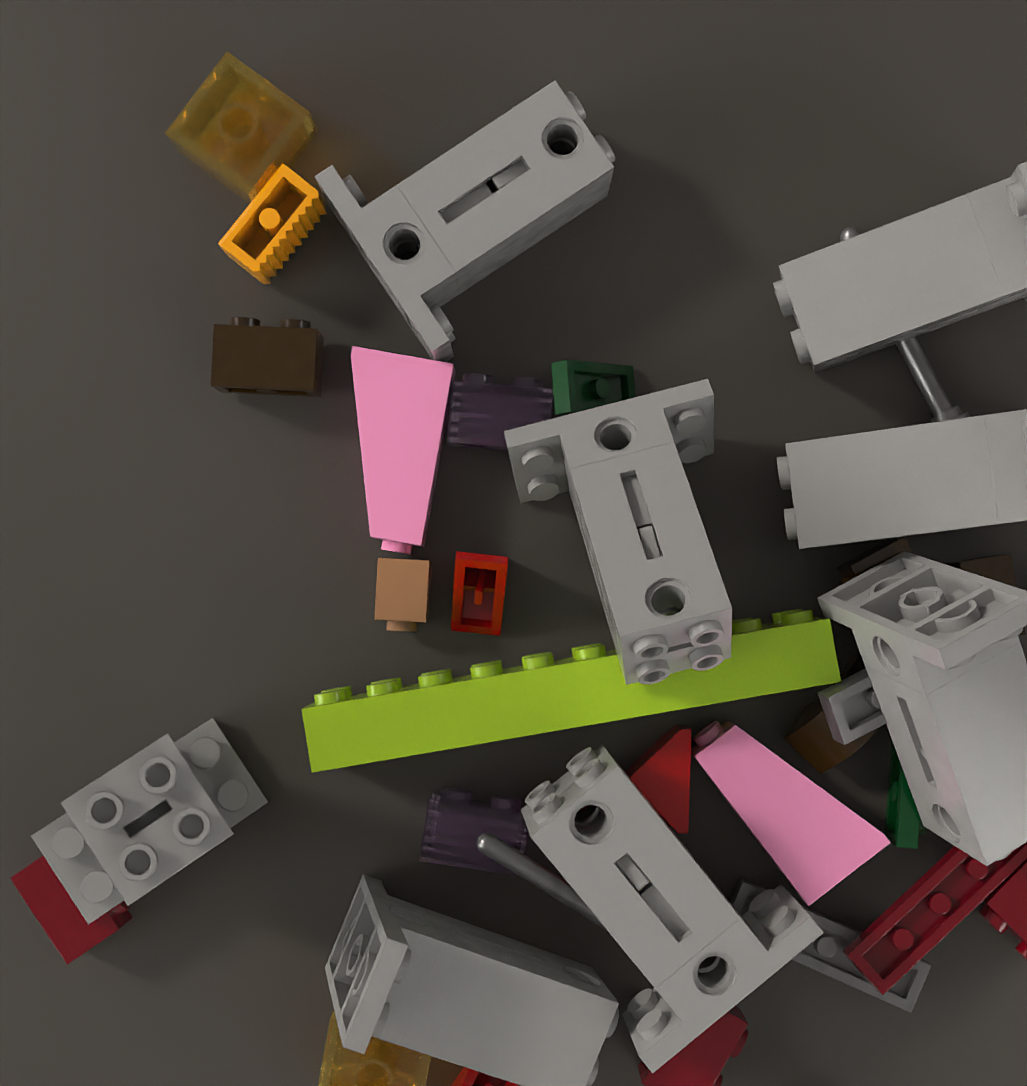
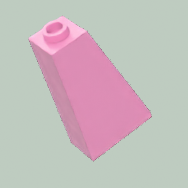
[351,346,456,555]
[691,721,891,906]

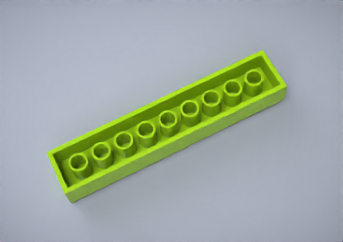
[301,609,841,773]

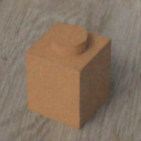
[374,558,432,632]

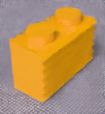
[218,163,327,285]

